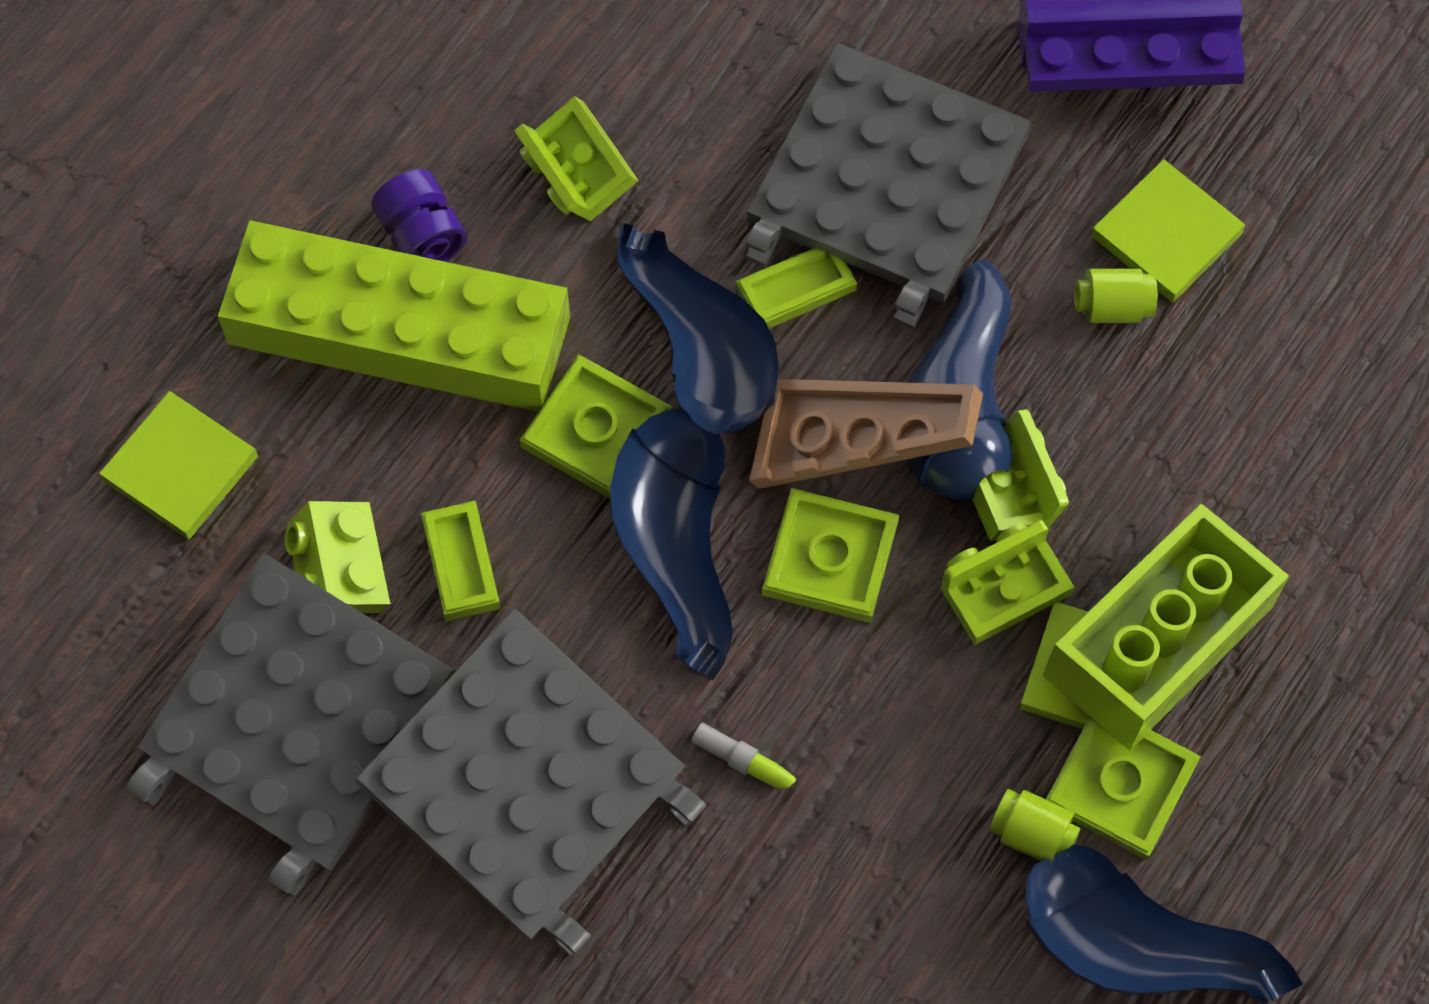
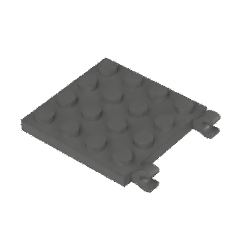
[746,43,1032,329]
[125,552,456,896]
[355,608,707,956]

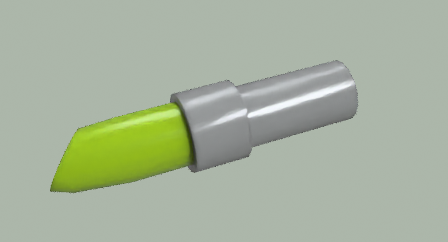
[692,722,796,790]

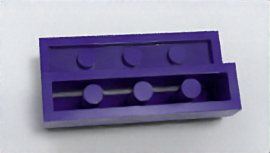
[1017,0,1245,92]

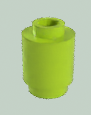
[1074,269,1158,323]
[989,789,1081,863]

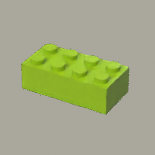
[1042,503,1289,751]

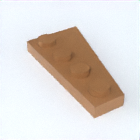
[749,379,983,489]

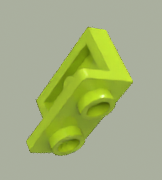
[514,96,639,221]
[972,409,1069,541]
[285,501,390,613]
[941,520,1075,645]

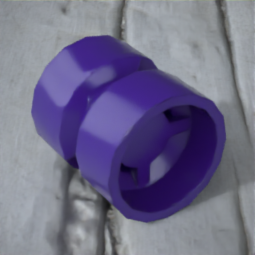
[371,169,467,262]

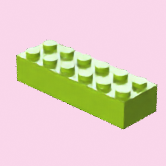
[218,220,570,412]

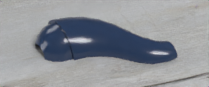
[618,223,780,433]
[906,259,1013,500]
[610,410,733,681]
[1025,845,1303,1004]

